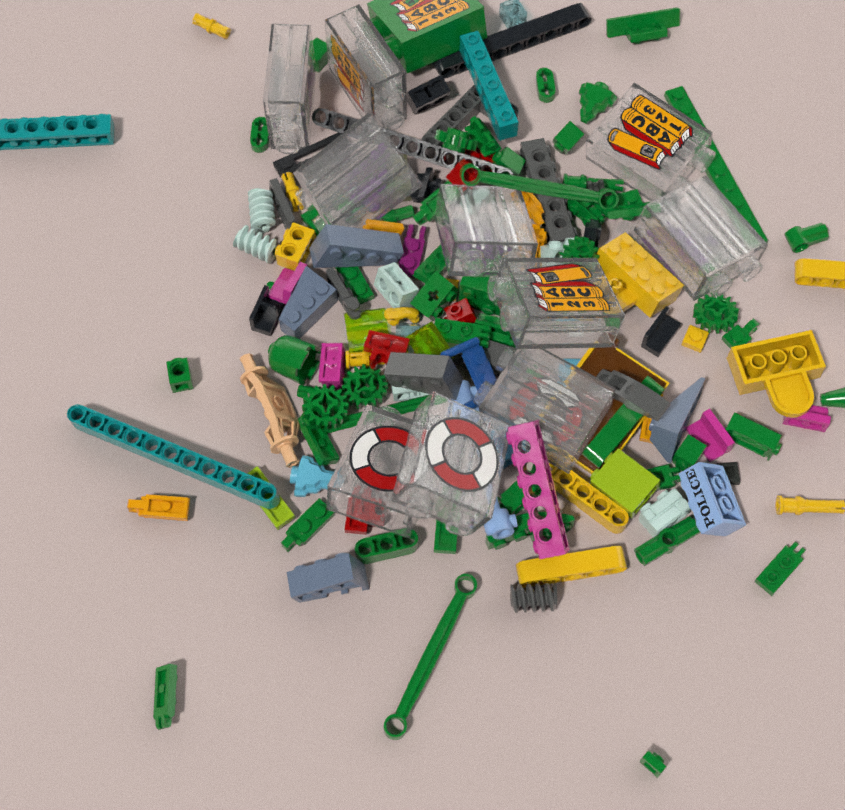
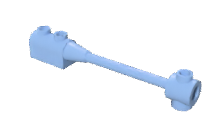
[447,380,517,539]

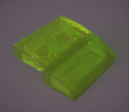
[344,308,389,352]
[405,321,455,359]

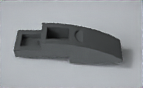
[590,369,671,421]

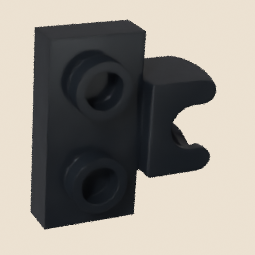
[583,219,602,254]

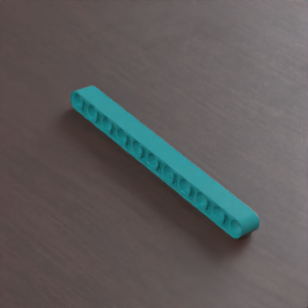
[67,404,280,509]

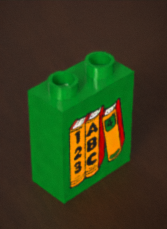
[364,0,487,74]

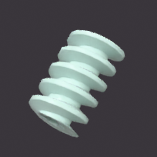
[248,188,276,233]
[233,225,277,264]

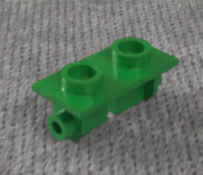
[464,116,502,157]
[567,199,606,225]

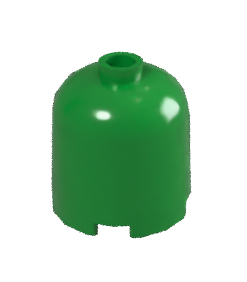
[268,335,321,385]

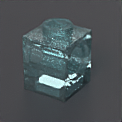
[499,0,527,29]

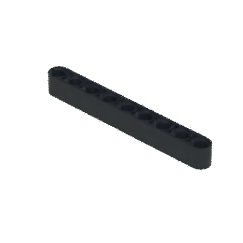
[432,3,592,79]

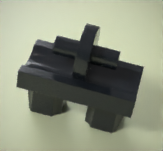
[410,167,443,203]

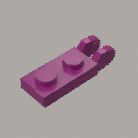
[399,224,426,278]

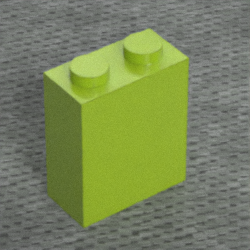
[590,448,660,519]

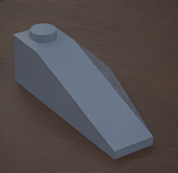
[649,377,705,463]

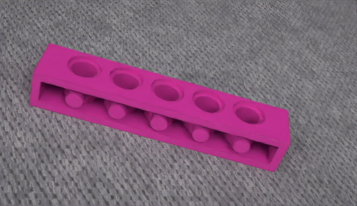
[506,420,570,559]

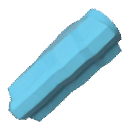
[290,455,344,497]

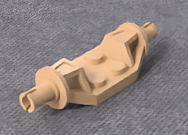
[240,353,300,468]

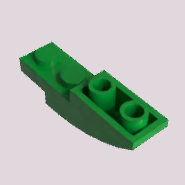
[485,512,575,550]

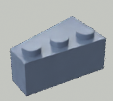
[279,266,338,339]
[287,553,369,603]

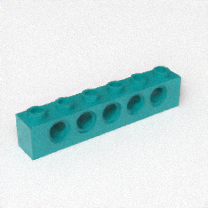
[460,31,519,141]
[0,114,115,150]

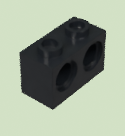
[405,74,451,115]

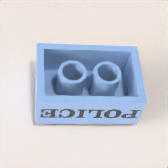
[679,462,746,536]

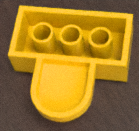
[592,232,684,318]
[727,330,826,418]

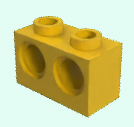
[274,222,316,271]

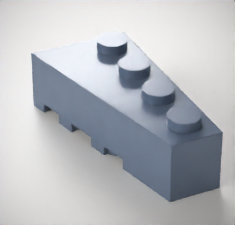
[310,224,404,268]

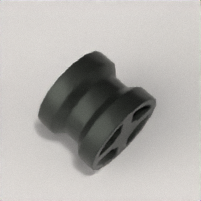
[586,179,605,200]

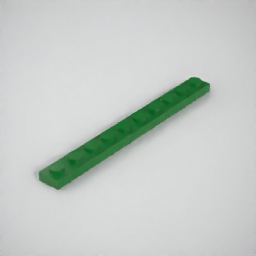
[664,86,768,251]

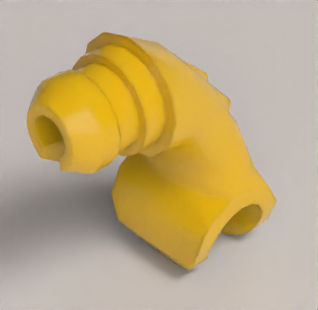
[384,307,420,326]

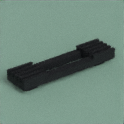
[273,132,352,178]

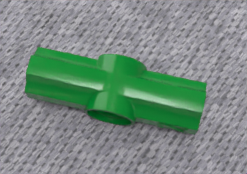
[634,516,700,566]

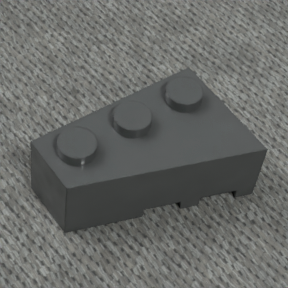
[384,352,463,400]

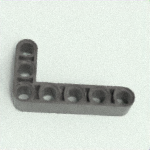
[422,85,519,158]

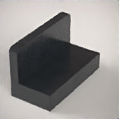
[641,306,682,357]

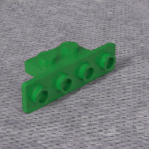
[606,7,680,43]

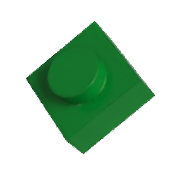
[640,750,667,778]

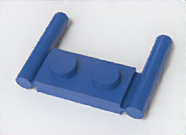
[440,337,502,411]

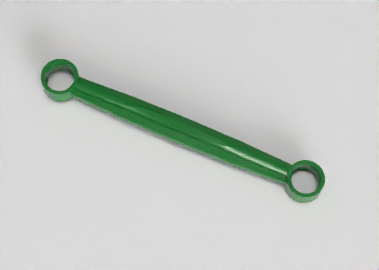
[460,163,619,210]
[384,574,477,740]

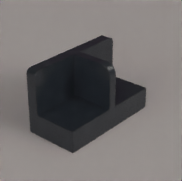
[249,285,285,336]

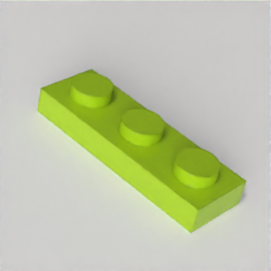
[246,466,295,531]

